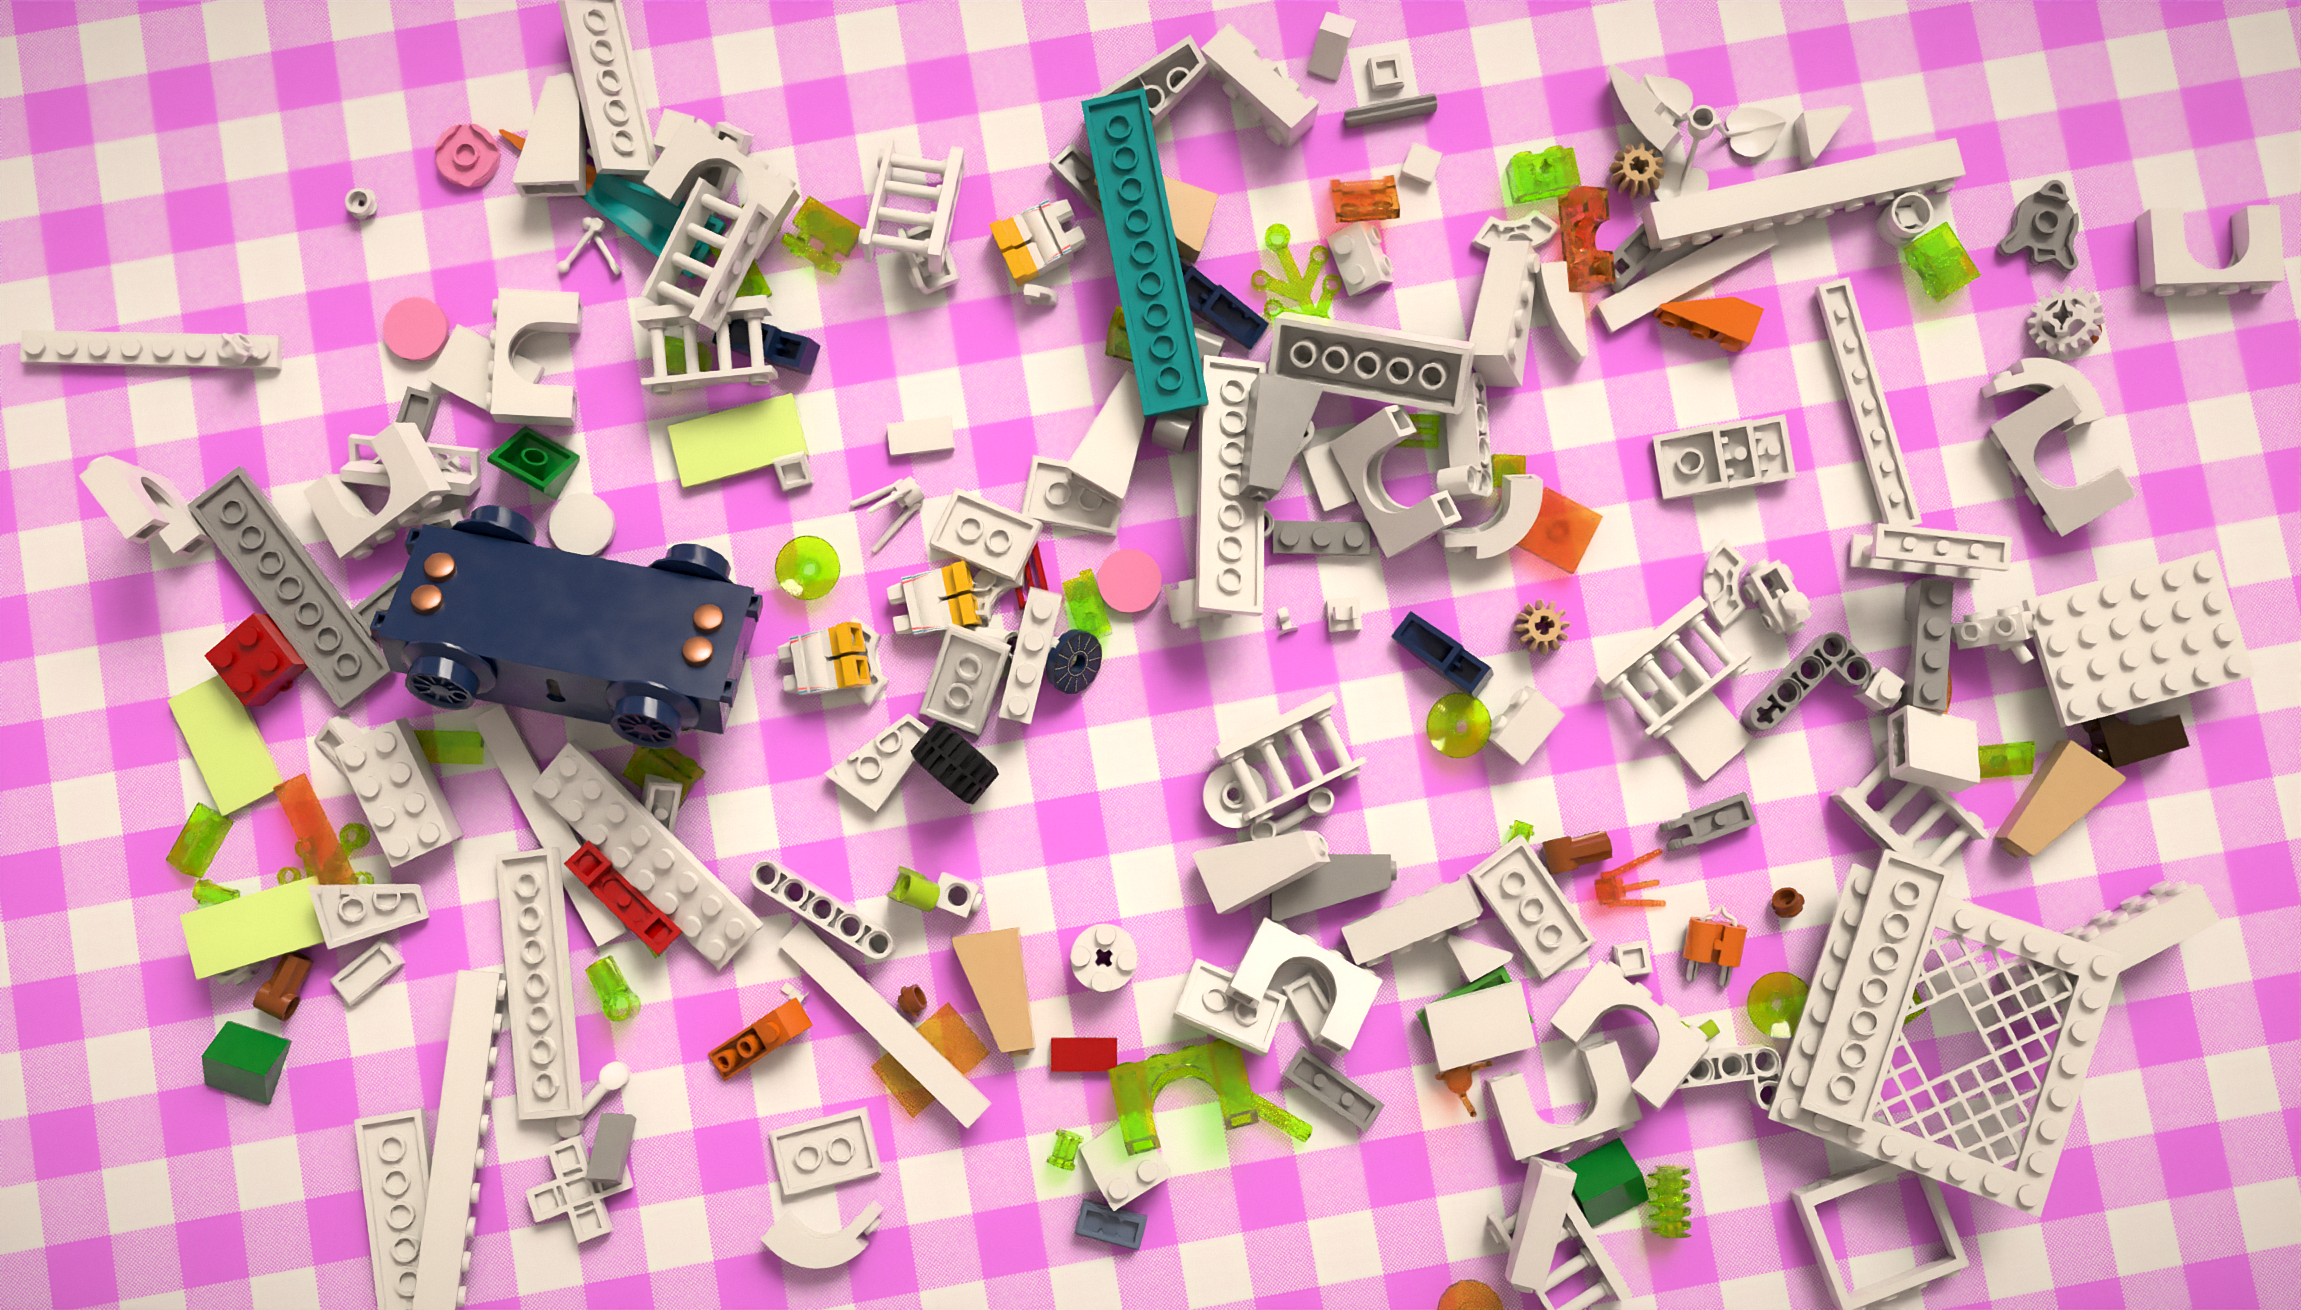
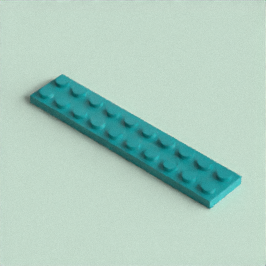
[1081,88,1209,418]

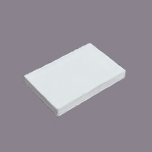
[427,324,545,425]
[1021,455,1121,538]
[928,487,1044,584]
[919,623,1012,736]
[1645,668,1754,782]
[1172,958,1287,1058]
[1423,980,1536,1072]
[769,1106,882,1197]

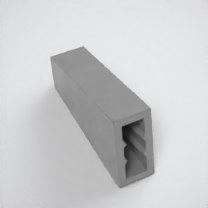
[1239,373,1323,502]
[1270,854,1397,921]

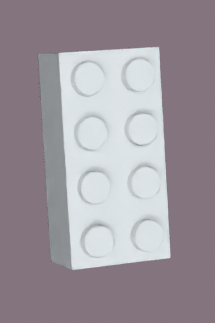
[334,717,463,868]

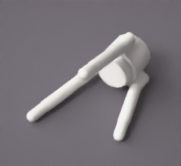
[850,476,925,552]

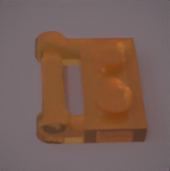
[1329,175,1400,223]

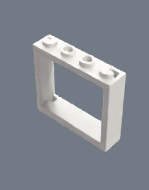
[1790,1158,1970,1310]

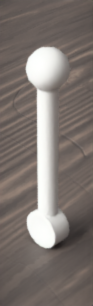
[582,217,622,275]
[557,218,605,273]

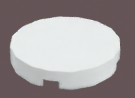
[549,492,616,556]

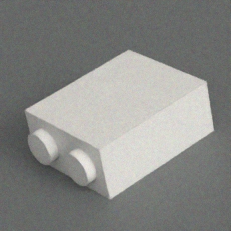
[1887,705,1980,793]

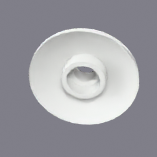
[1203,763,1267,828]

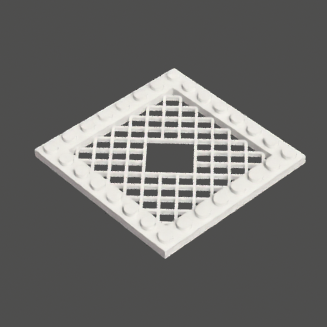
[1767,863,2125,1217]

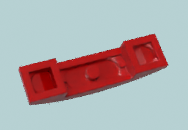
[564,840,683,956]

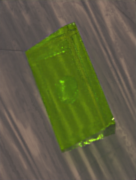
[1978,741,2036,779]
[166,802,233,878]

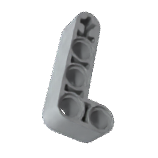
[1151,327,1226,454]
[1741,632,1873,732]

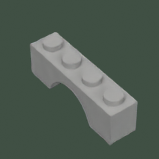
[1899,578,1954,713]

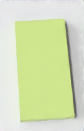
[667,393,810,489]
[167,675,286,817]
[180,875,325,980]

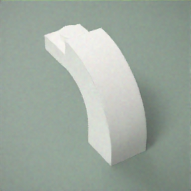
[1981,358,2106,432]
[1437,474,1543,559]
[761,1199,883,1269]

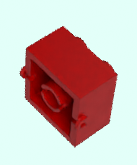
[204,613,308,706]

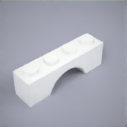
[998,586,1062,724]

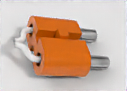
[1682,906,1747,987]

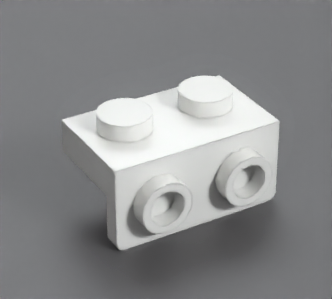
[1327,221,1394,297]
[897,226,961,295]

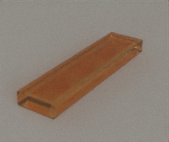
[273,773,360,885]

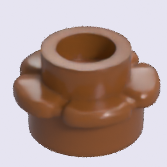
[1772,887,1805,918]
[898,984,927,1016]

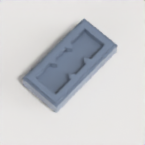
[1074,1198,1147,1251]

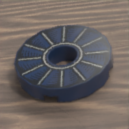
[1045,629,1102,694]

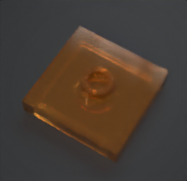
[1516,486,1603,574]

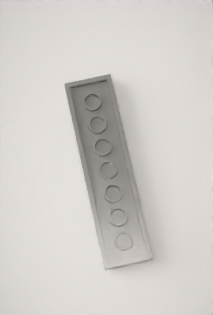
[187,466,394,710]

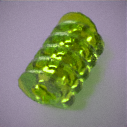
[1647,1164,1692,1238]

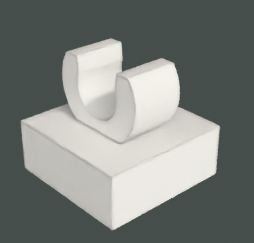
[1326,597,1362,633]

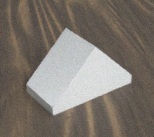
[1307,12,1357,81]
[1794,105,1853,169]
[1443,934,1514,983]

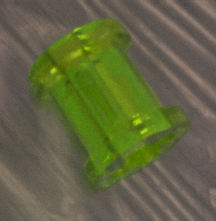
[1046,1128,1084,1171]

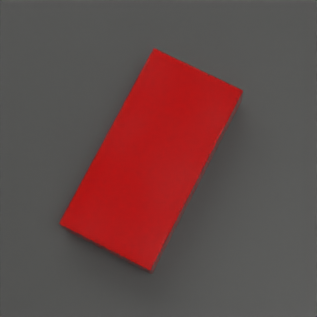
[1051,1037,1117,1072]

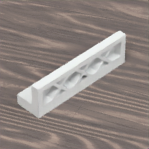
[340,434,481,496]

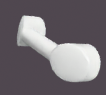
[1250,787,1334,840]
[556,1061,631,1139]

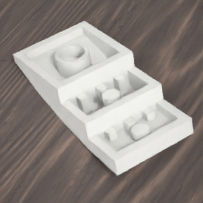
[1652,414,1797,500]

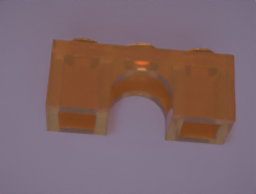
[1557,186,1616,293]

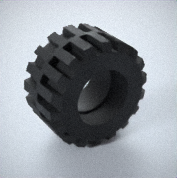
[911,721,999,805]

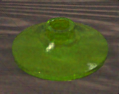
[775,535,841,600]
[1426,693,1492,758]
[1747,971,1809,1039]

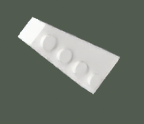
[1201,23,1319,149]
[1469,241,1540,387]

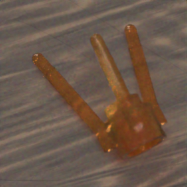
[1594,848,1666,909]
[1435,1060,1493,1117]

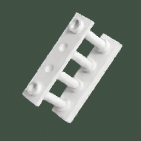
[858,137,965,274]
[641,177,775,332]
[635,295,778,396]
[1849,523,2012,580]
[1594,595,1752,742]
[1211,691,1367,823]
[1830,741,1990,866]
[1487,1196,1633,1310]

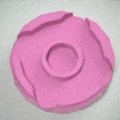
[435,123,501,188]
[383,297,450,361]
[1097,549,1162,614]

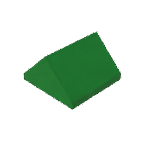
[487,426,580,500]
[201,1021,292,1105]
[1564,1137,1649,1228]

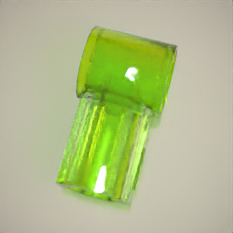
[585,955,641,1021]

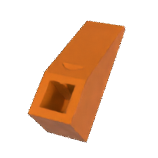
[1652,297,1764,352]
[708,997,813,1082]

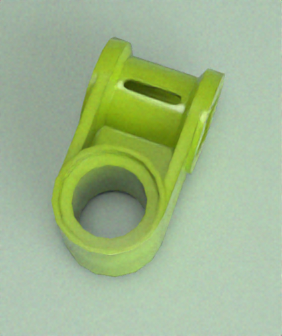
[887,865,940,912]

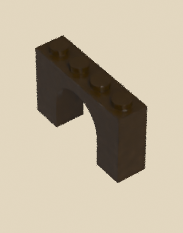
[2081,714,2190,768]

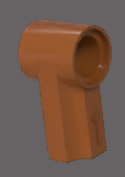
[1542,831,1613,874]
[253,952,314,1022]

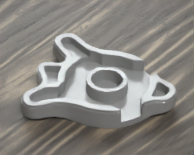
[1997,180,2079,273]

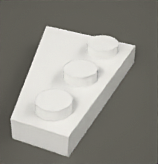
[824,713,930,812]
[308,884,429,950]

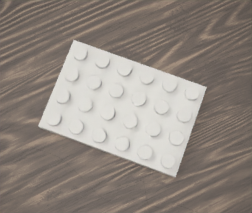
[2021,550,2255,728]

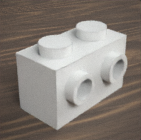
[1484,686,1565,765]

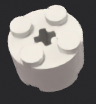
[1164,578,1232,629]
[1070,923,1137,992]

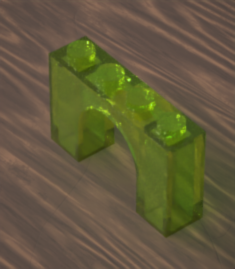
[1108,1038,1259,1156]

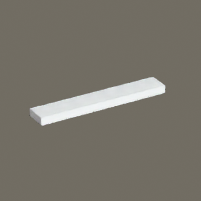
[1595,228,1780,334]

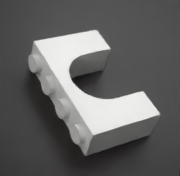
[643,117,800,260]
[2136,205,2285,297]
[486,288,583,426]
[1989,382,2137,537]
[1329,404,1462,559]
[303,422,451,560]
[79,455,212,558]
[1224,917,1383,1057]
[1550,959,1710,1112]
[1485,1038,1643,1163]

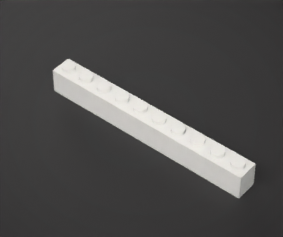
[1641,138,1966,251]
[412,969,507,1310]

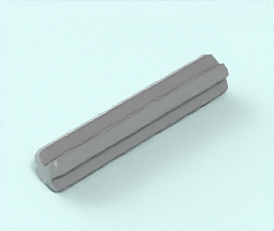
[1344,93,1438,128]

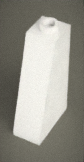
[513,73,587,198]
[1066,371,1148,508]
[1192,831,1331,914]
[1504,1156,1577,1293]

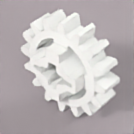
[2028,286,2105,357]

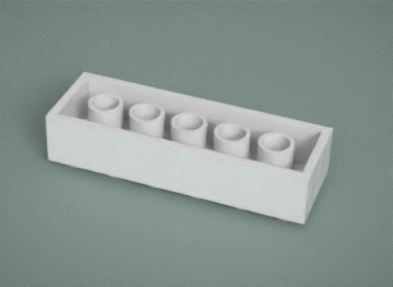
[1268,311,1476,415]
[1998,880,2220,1012]

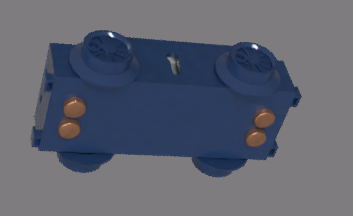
[370,505,763,749]

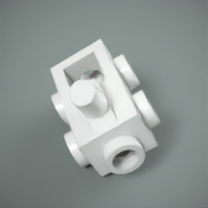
[1743,559,1812,636]
[1951,606,2037,665]

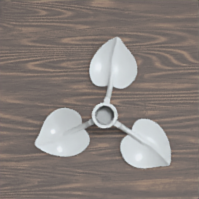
[1641,74,1786,201]

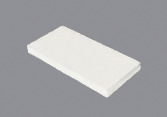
[1467,834,1596,980]

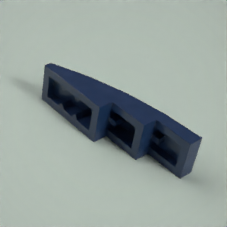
[1180,260,1269,350]

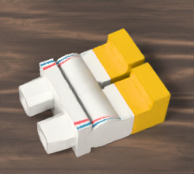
[989,199,1087,287]
[887,561,982,637]
[777,622,871,695]

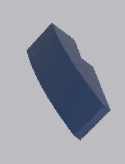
[712,319,821,375]
[1391,611,1494,700]

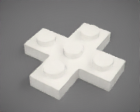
[525,1134,634,1243]

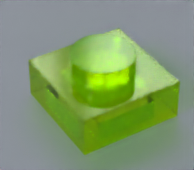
[1491,454,1526,488]

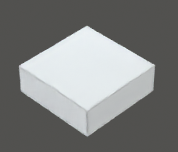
[1367,53,1405,92]
[1401,142,1443,185]
[773,450,814,491]
[1612,940,1653,978]

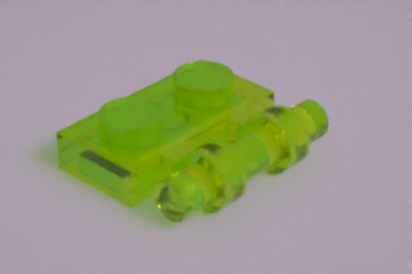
[781,196,863,276]

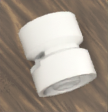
[1876,192,1934,246]

